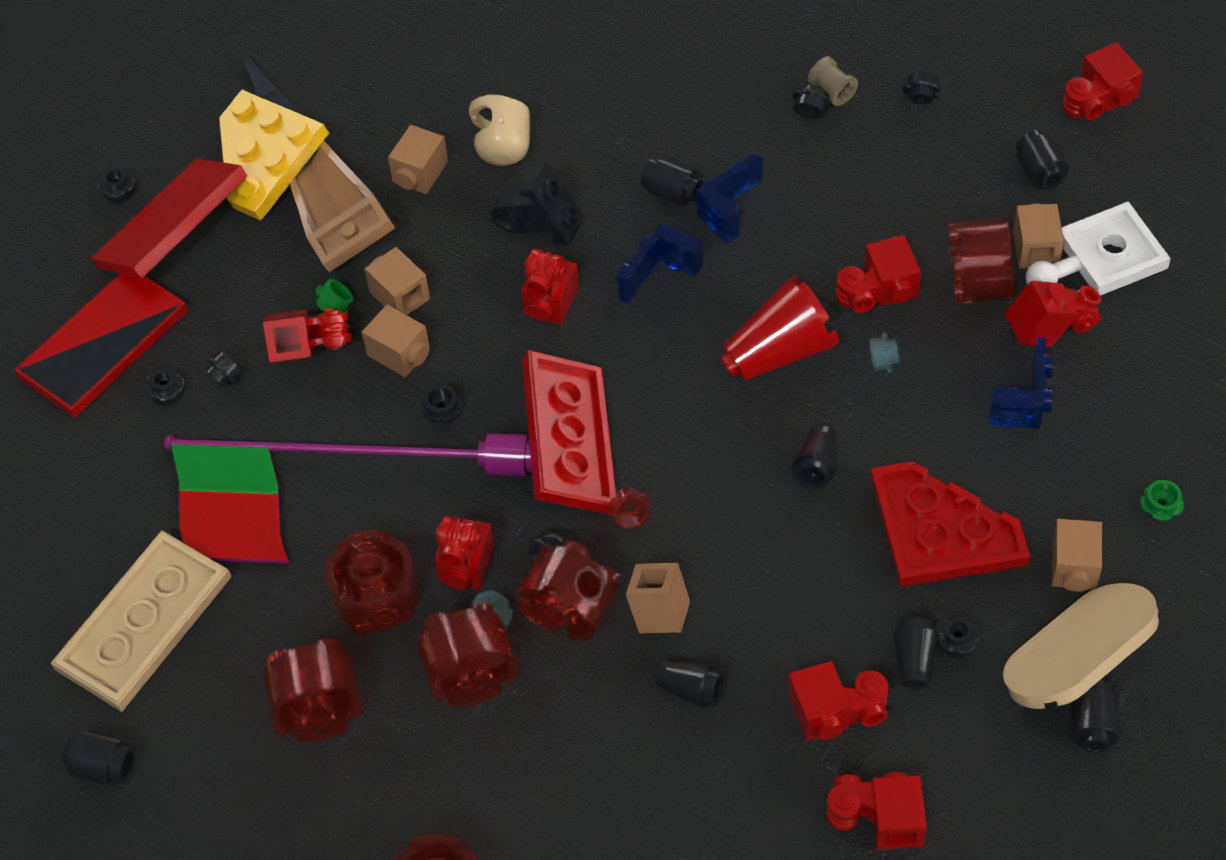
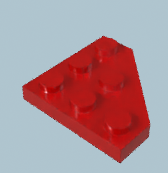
[870,461,1031,587]

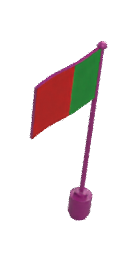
[164,433,532,564]

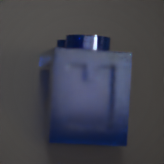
[697,152,763,243]
[617,222,703,303]
[989,337,1053,429]

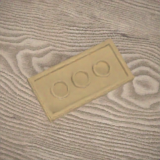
[51,531,232,712]

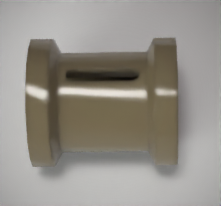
[808,56,858,106]

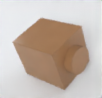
[388,125,448,194]
[1013,204,1064,269]
[364,247,430,315]
[362,304,430,377]
[1052,519,1102,592]
[626,563,690,633]

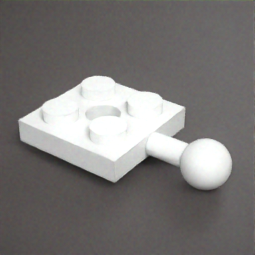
[1026,202,1171,296]

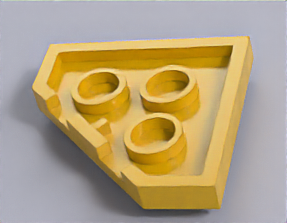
[219,90,329,221]

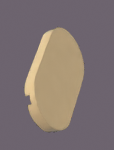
[1003,583,1159,709]

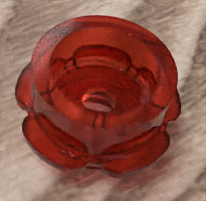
[608,487,651,529]

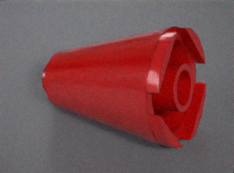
[720,275,840,381]

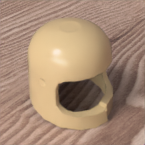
[469,94,530,166]

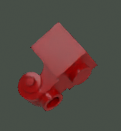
[1063,42,1143,121]
[836,235,921,313]
[521,248,579,325]
[1004,281,1102,347]
[263,308,352,363]
[435,515,495,590]
[788,661,889,741]
[826,772,927,850]

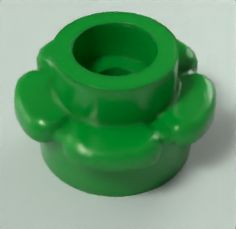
[315,279,353,312]
[1140,480,1184,521]

